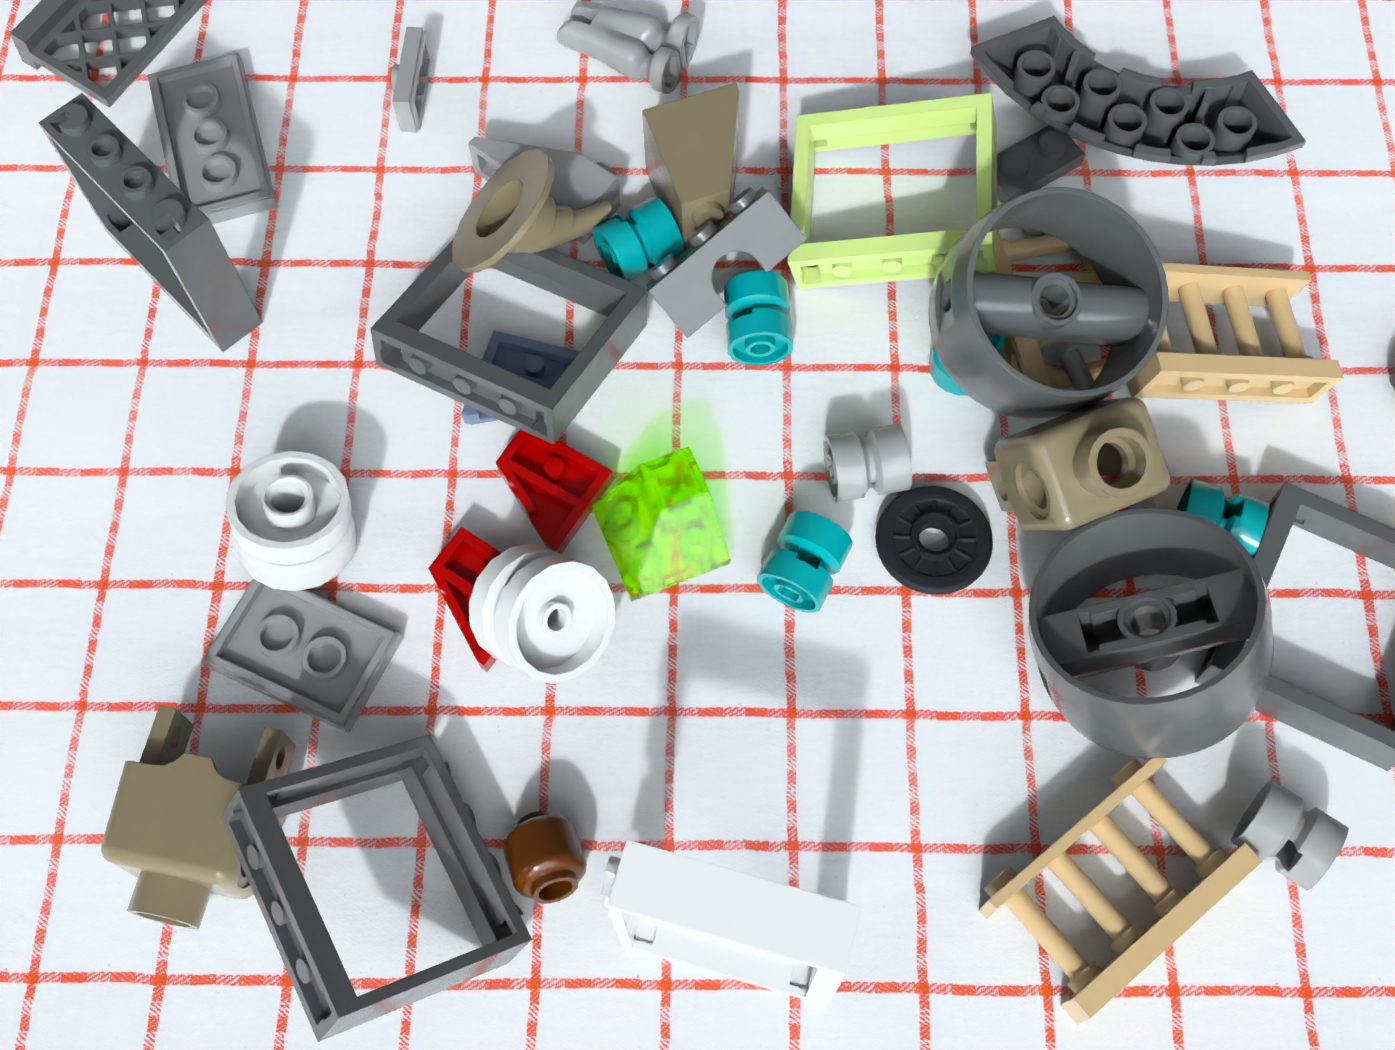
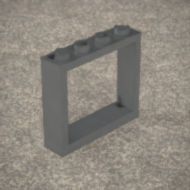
[38,93,263,352]
[370,239,648,445]
[1195,482,1395,771]
[221,734,532,1042]

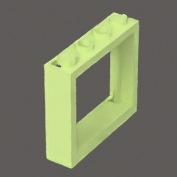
[788,93,997,289]

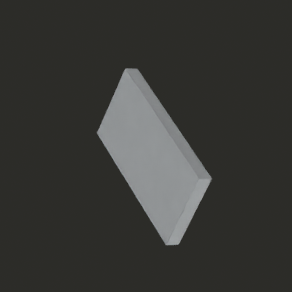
[147,52,278,224]

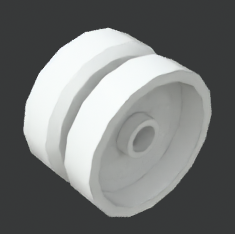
[225,450,357,591]
[469,544,615,684]

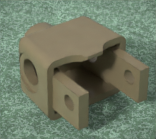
[984,397,1171,531]
[101,705,296,929]

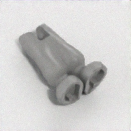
[557,0,699,94]

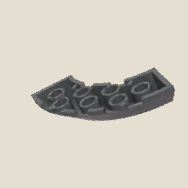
[970,15,1306,166]

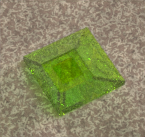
[592,446,731,602]

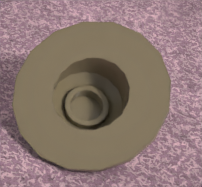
[452,149,612,273]

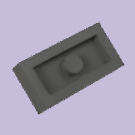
[997,125,1085,203]

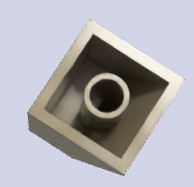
[642,83,739,254]

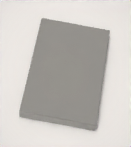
[201,579,403,734]

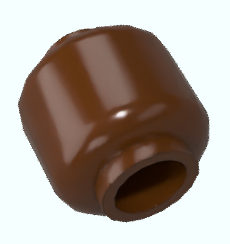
[504,811,587,904]

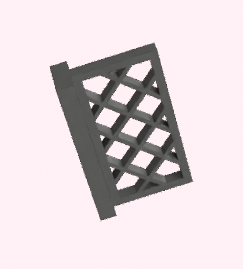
[10,0,208,108]

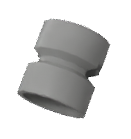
[823,423,912,503]
[1231,779,1349,890]

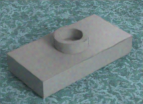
[391,27,432,133]

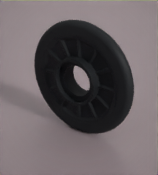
[875,486,993,595]

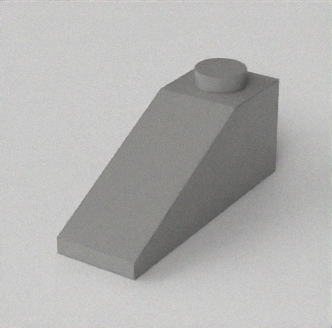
[468,137,621,245]

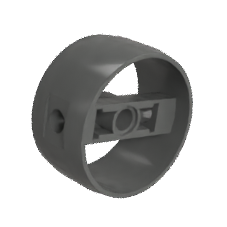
[928,187,1169,418]
[1029,508,1274,759]

